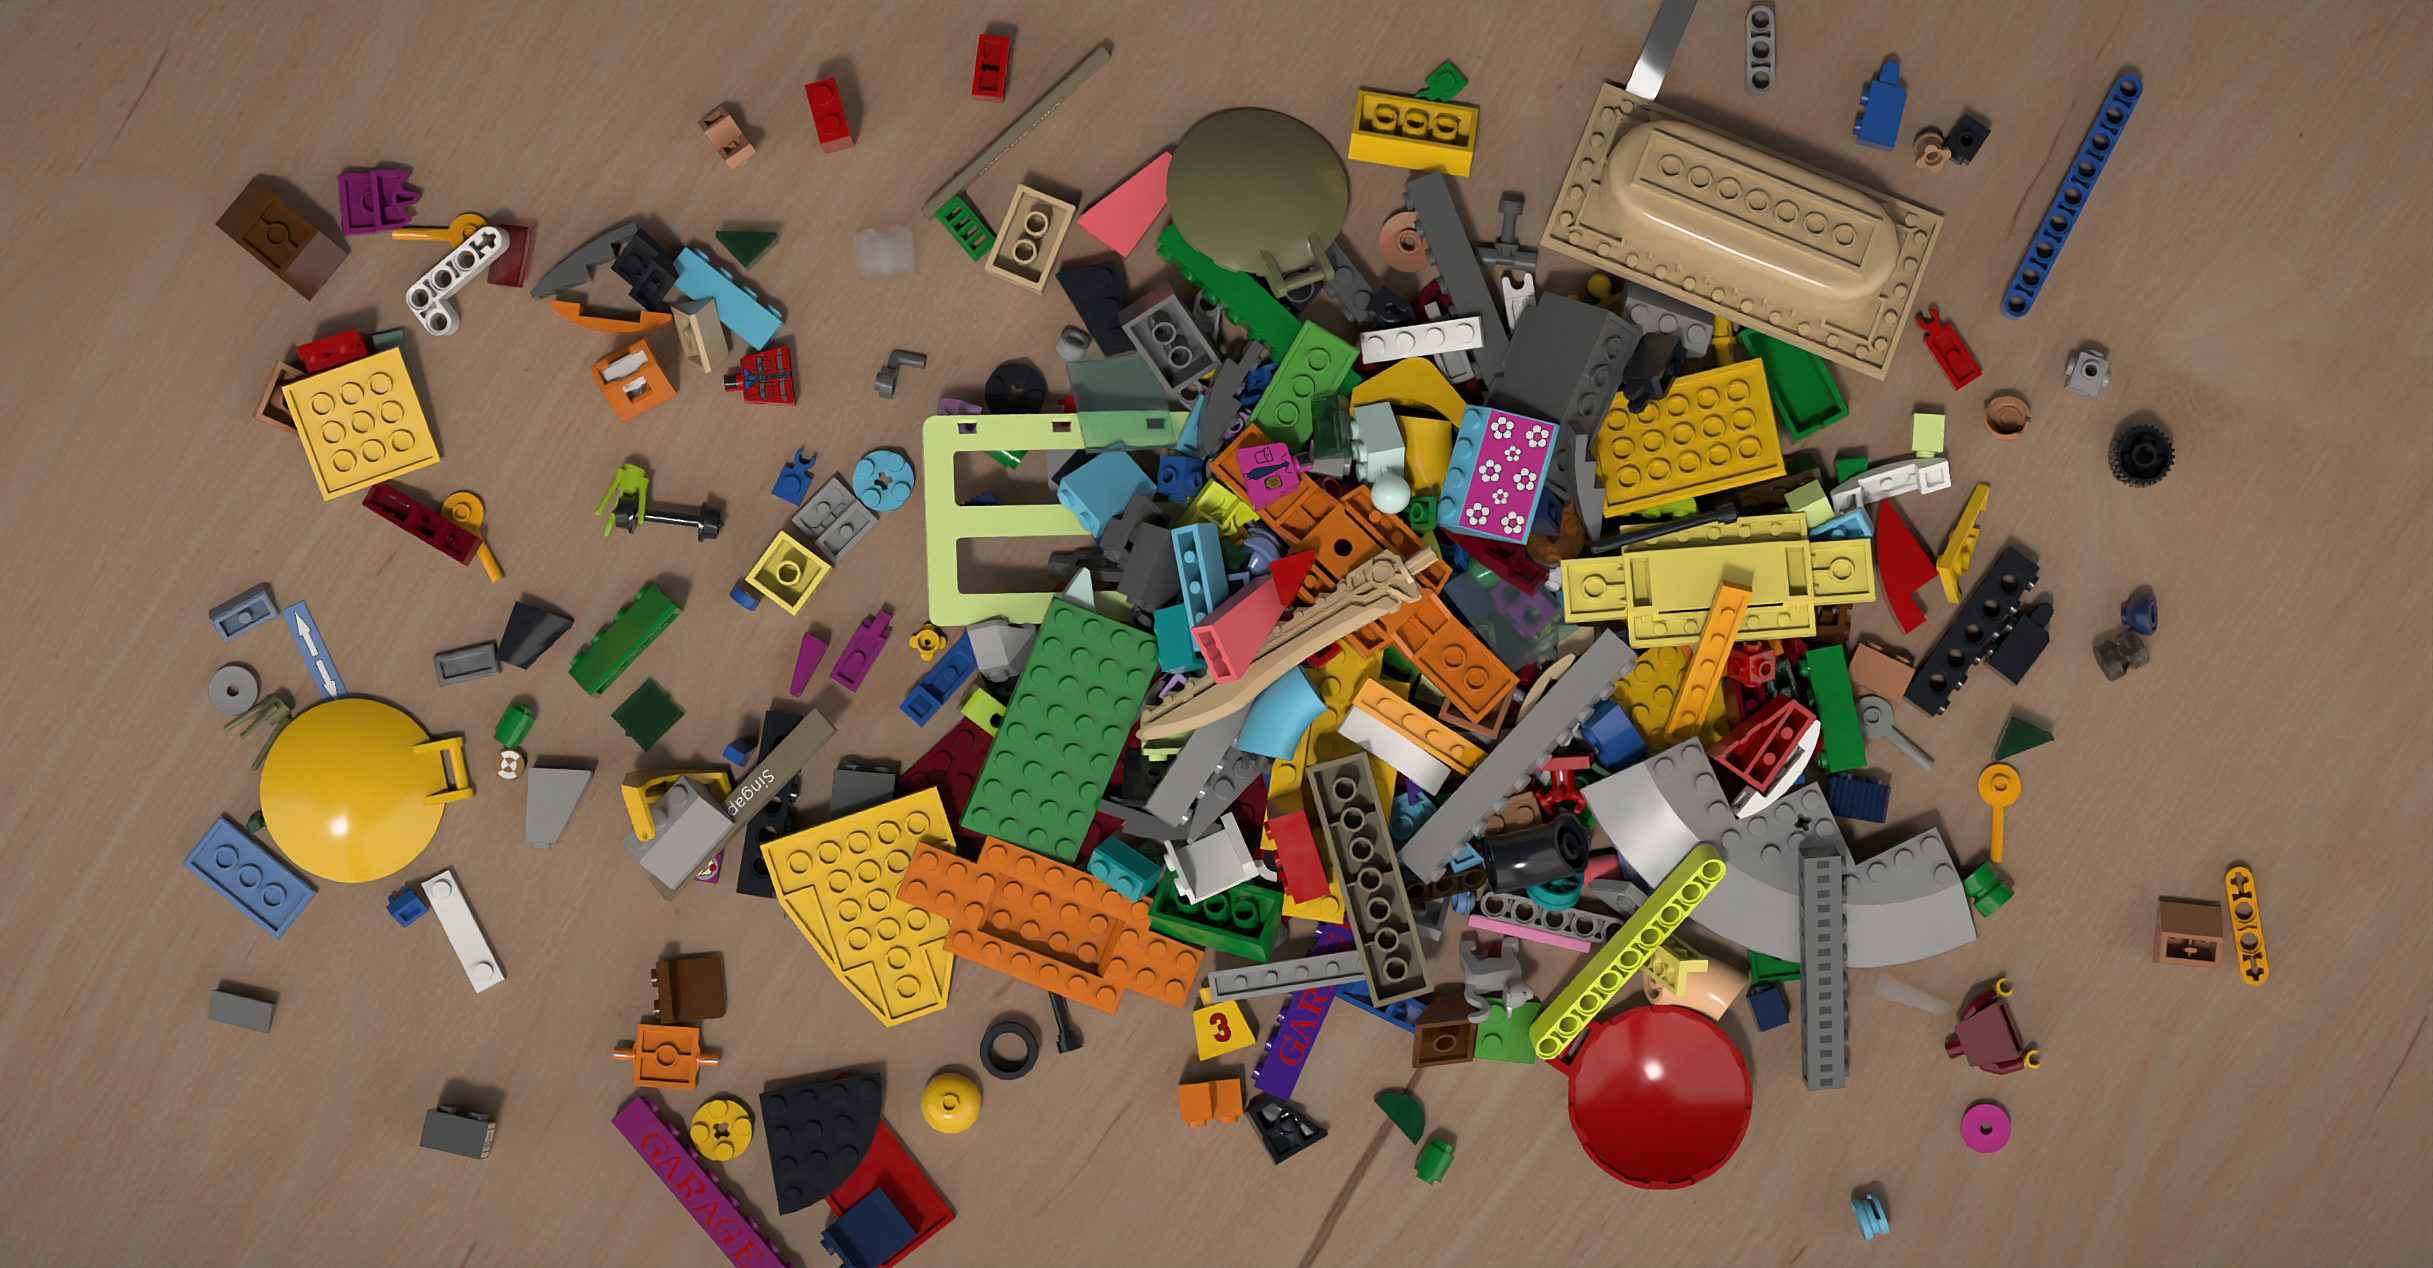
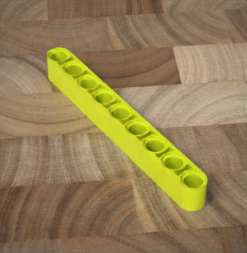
[1528,844,1726,1059]

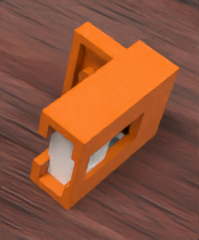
[590,337,677,423]

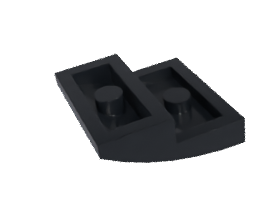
[611,228,680,312]

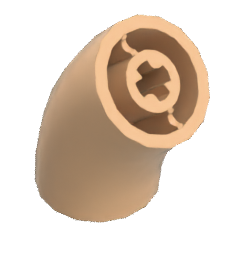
[1642,953,1750,1024]

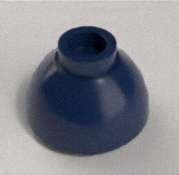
[2121,593,2158,636]

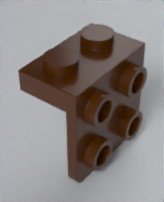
[651,957,726,1024]

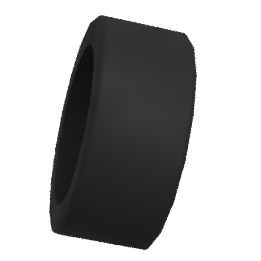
[980,1022,1038,1080]

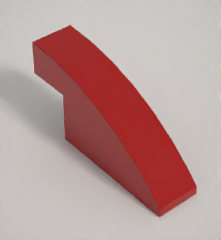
[1873,499,1939,636]

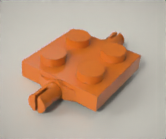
[613,1024,720,1090]

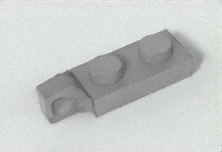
[1423,301,1475,386]

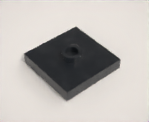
[1121,750,1177,807]

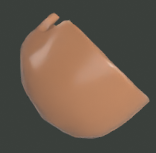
[1984,395,2031,441]

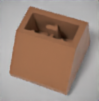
[2153,901,2223,969]

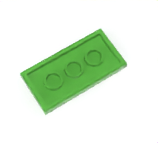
[1245,319,1361,455]

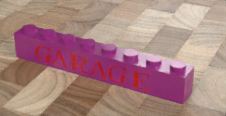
[611,1096,796,1268]

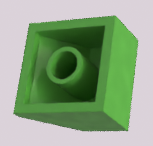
[1473,996,1541,1064]

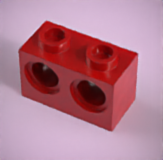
[971,34,1011,104]

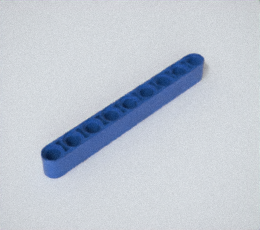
[2000,74,2143,320]

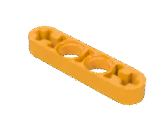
[2223,867,2269,986]

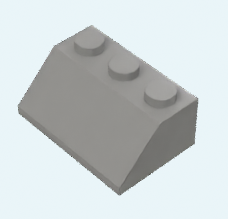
[1616,279,1714,362]
[621,776,736,890]

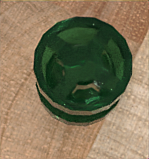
[1135,838,1164,865]

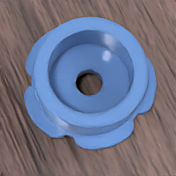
[1451,891,1475,916]

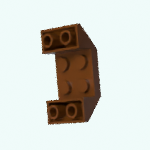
[215,178,349,302]

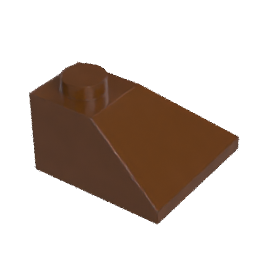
[1412,993,1477,1068]

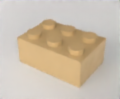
[984,184,1077,295]

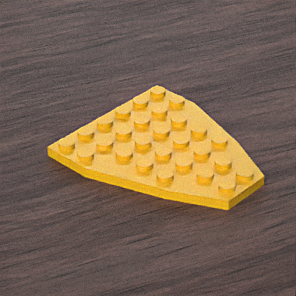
[760,785,956,1027]

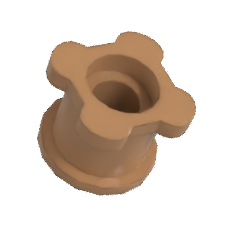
[1913,132,1951,173]

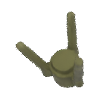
[223,694,292,771]

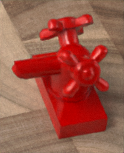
[1533,751,1595,816]

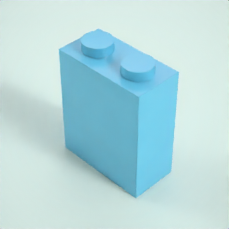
[1057,444,1157,539]

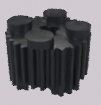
[2108,424,2175,489]

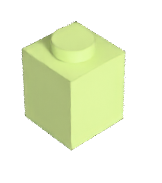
[1908,413,1945,459]
[1784,479,1836,531]

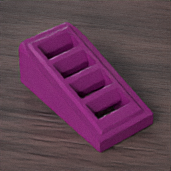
[790,632,828,698]

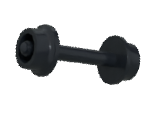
[612,493,725,542]

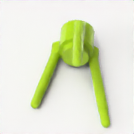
[595,464,649,537]

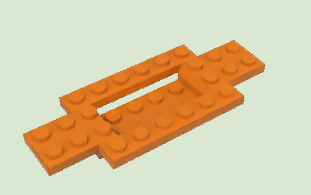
[896,835,1205,1016]

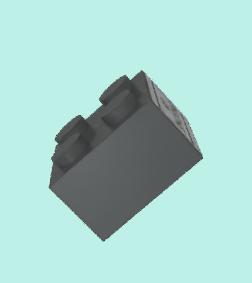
[419,1103,496,1160]

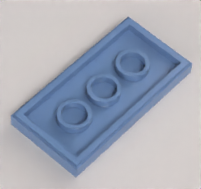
[182,816,318,940]

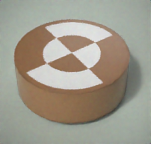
[494,750,526,781]

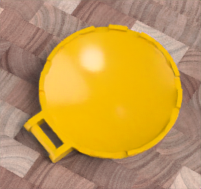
[260,699,474,883]

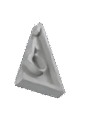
[1187,746,1261,845]

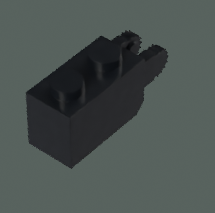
[1623,333,1687,415]
[1983,602,2054,687]

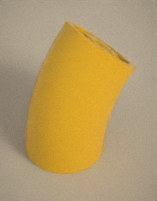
[1395,415,1454,509]

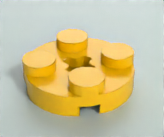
[690,1100,753,1161]

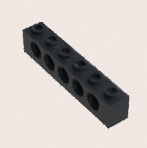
[1902,546,2040,718]
[736,710,805,899]

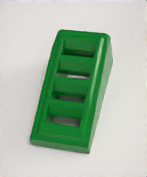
[934,195,996,263]

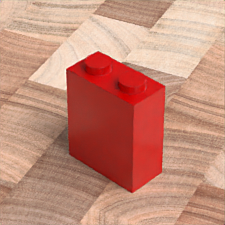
[804,77,855,154]

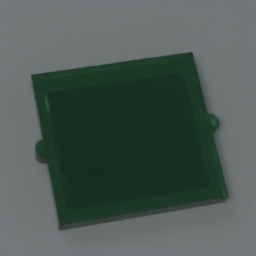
[611,678,685,752]

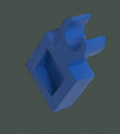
[771,450,816,507]

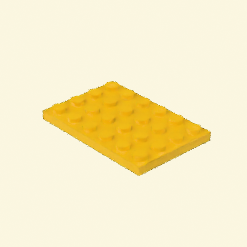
[1591,358,1787,518]

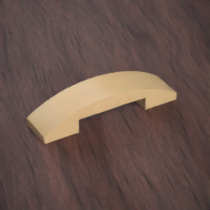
[1515,651,1582,727]

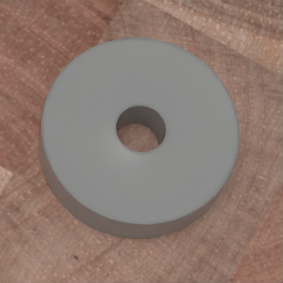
[208,666,259,716]

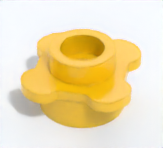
[909,624,946,661]

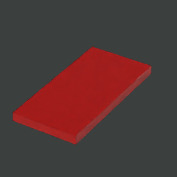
[824,1071,956,1268]

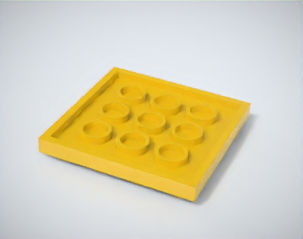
[281,345,441,501]
[1608,646,1731,759]

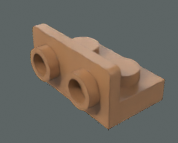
[1482,787,1544,838]

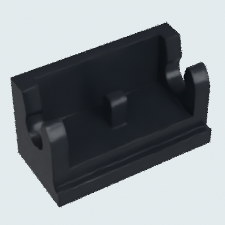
[1365,285,1420,331]

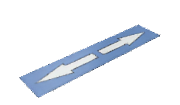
[281,601,350,703]

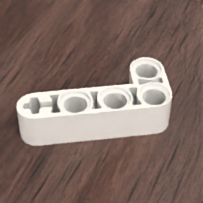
[406,226,510,336]

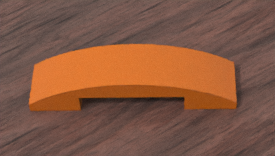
[549,300,674,335]

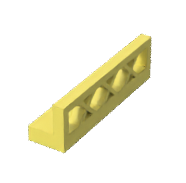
[1627,929,1708,997]

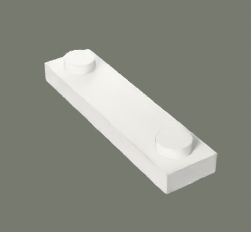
[421,870,506,993]

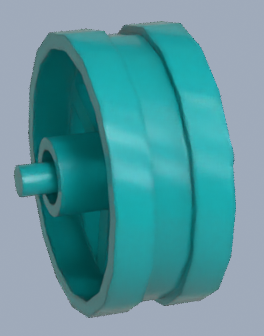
[1526,873,1584,911]

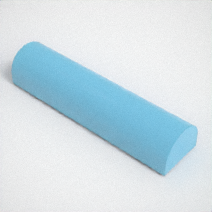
[1807,506,1874,543]

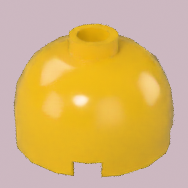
[921,1073,982,1134]

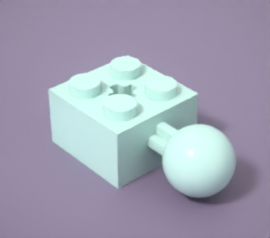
[1348,402,1411,514]

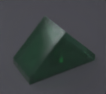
[715,231,779,271]
[1990,716,2054,762]

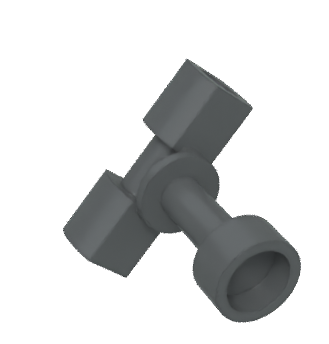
[1474,200,1537,272]

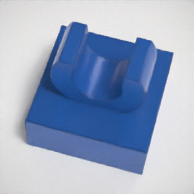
[386,885,429,928]

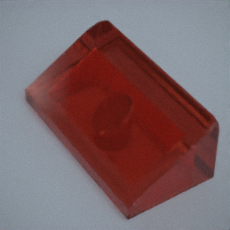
[487,224,532,288]

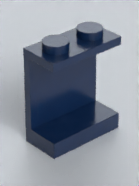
[820,1187,917,1268]

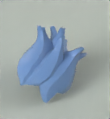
[1235,525,1291,581]

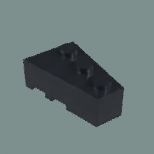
[1055,260,1136,360]

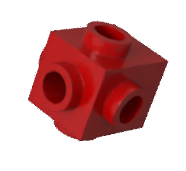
[1727,640,1776,687]

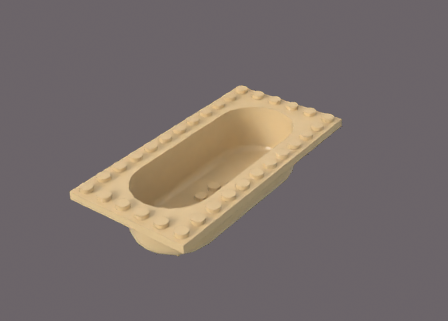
[1540,83,1945,381]

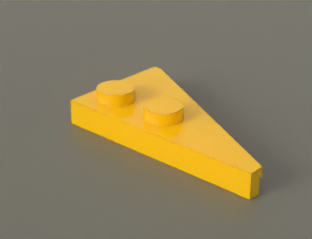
[1936,484,1990,604]

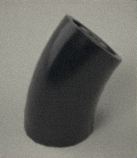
[1483,817,1589,894]

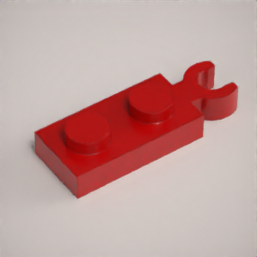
[1915,308,1983,391]

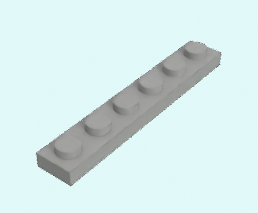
[1208,950,1366,1003]

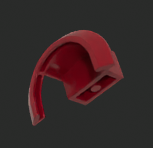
[1721,637,1825,759]

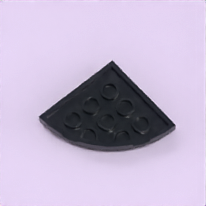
[759,1072,883,1216]

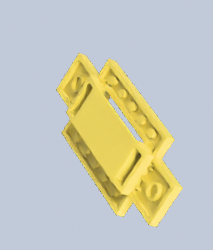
[1560,513,1876,649]

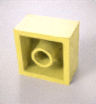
[745,530,833,618]

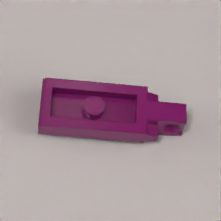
[829,610,893,693]

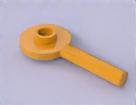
[392,214,491,257]
[441,492,504,584]
[1977,764,2021,863]

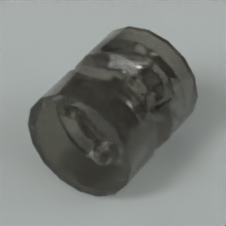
[2092,627,2150,682]

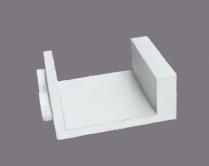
[1163,812,1259,905]

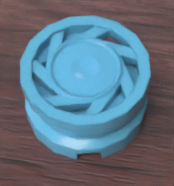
[1850,1192,1890,1241]

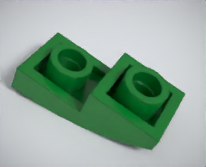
[1399,496,1437,534]

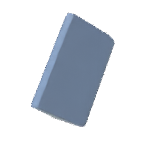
[208,583,279,644]

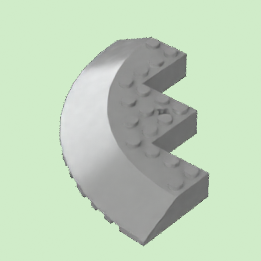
[1579,736,1978,968]

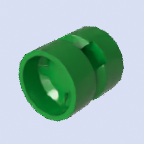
[1961,860,2015,918]

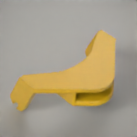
[1343,357,1466,446]
[622,769,732,842]

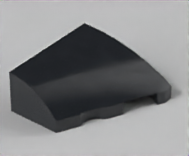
[495,601,574,670]
[1244,1095,1328,1166]

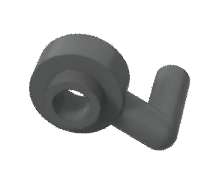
[874,351,927,400]

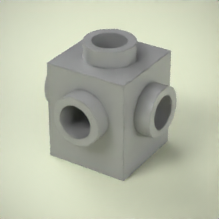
[2064,349,2111,399]

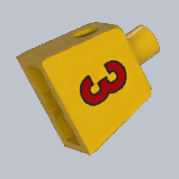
[1193,986,1256,1061]

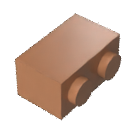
[1846,641,1915,704]

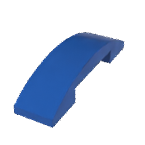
[899,631,978,728]

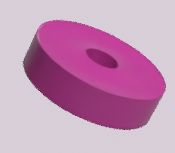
[1960,1104,2011,1153]

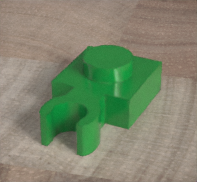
[1414,61,1467,104]

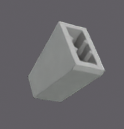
[525,768,594,849]

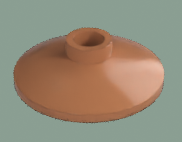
[1378,212,1430,273]

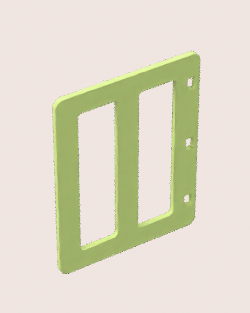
[922,412,1201,626]

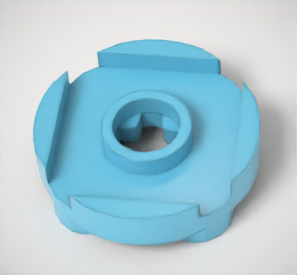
[853,451,914,512]

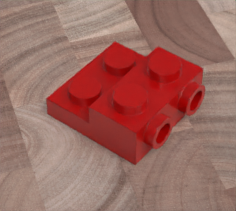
[296,329,371,375]

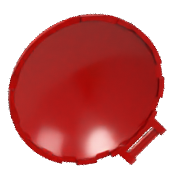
[1545,1005,1753,1190]

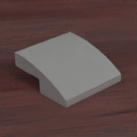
[789,475,878,564]

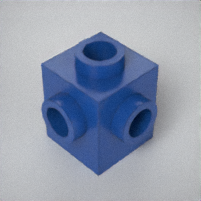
[1156,456,1203,502]

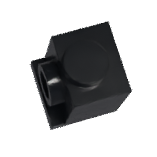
[1944,115,1991,166]

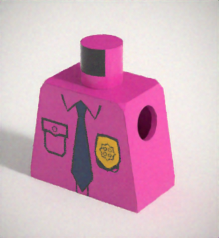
[1235,443,1313,512]

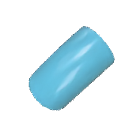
[1235,663,1328,761]

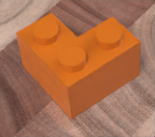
[1178,1078,1243,1128]

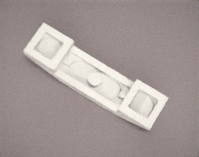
[1830,458,1951,517]
[1337,705,1451,796]
[1730,719,1821,819]

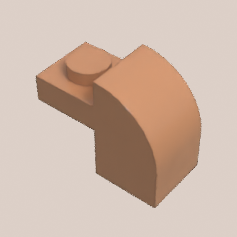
[697,105,756,170]

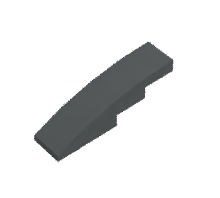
[1621,0,1698,111]
[530,222,639,301]
[1565,420,1606,542]

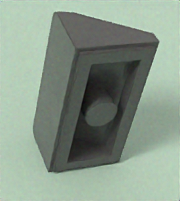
[209,989,276,1034]

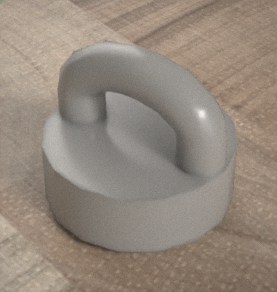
[1056,330,1089,362]

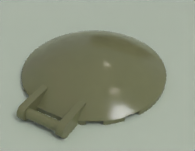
[1166,110,1348,298]

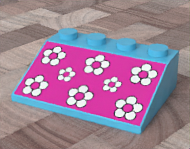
[1436,404,1560,545]

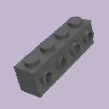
[1306,240,1376,327]

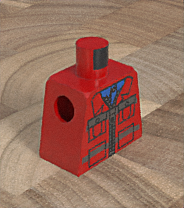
[724,345,796,407]

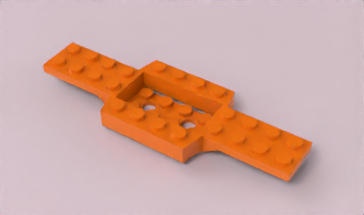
[1209,423,1520,725]

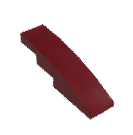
[362,481,483,567]
[1436,524,1550,597]

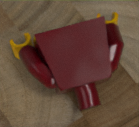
[1945,978,2041,1075]

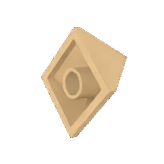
[670,299,730,373]

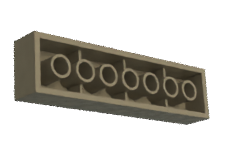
[1305,749,1434,1008]

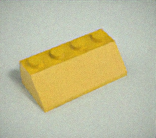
[1348,90,1479,178]

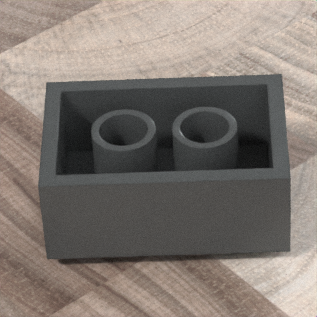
[1117,280,1222,397]

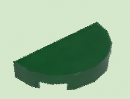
[1374,1092,1425,1145]

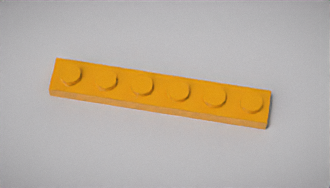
[1663,579,1753,743]
[1348,674,1490,777]

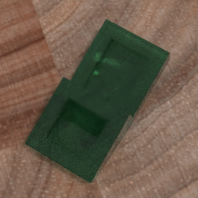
[1220,537,1248,575]

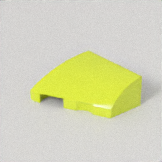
[1175,477,1260,538]

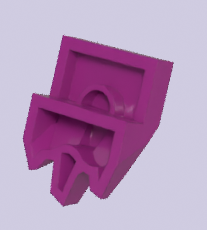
[337,169,420,237]

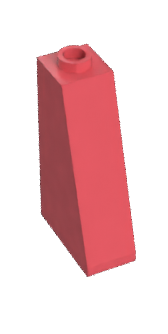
[1076,151,1172,261]
[1191,574,1286,684]

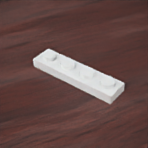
[1360,316,1485,364]

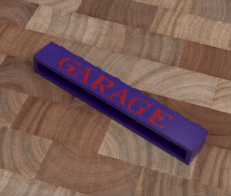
[1251,913,1357,1101]

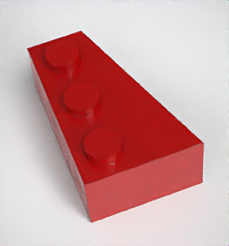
[1705,693,1817,793]
[1263,790,1331,905]

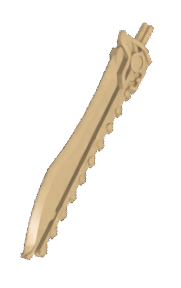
[1136,544,1439,742]

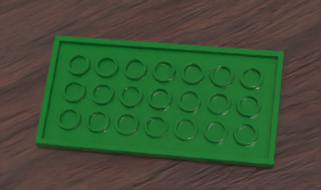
[959,596,1159,867]

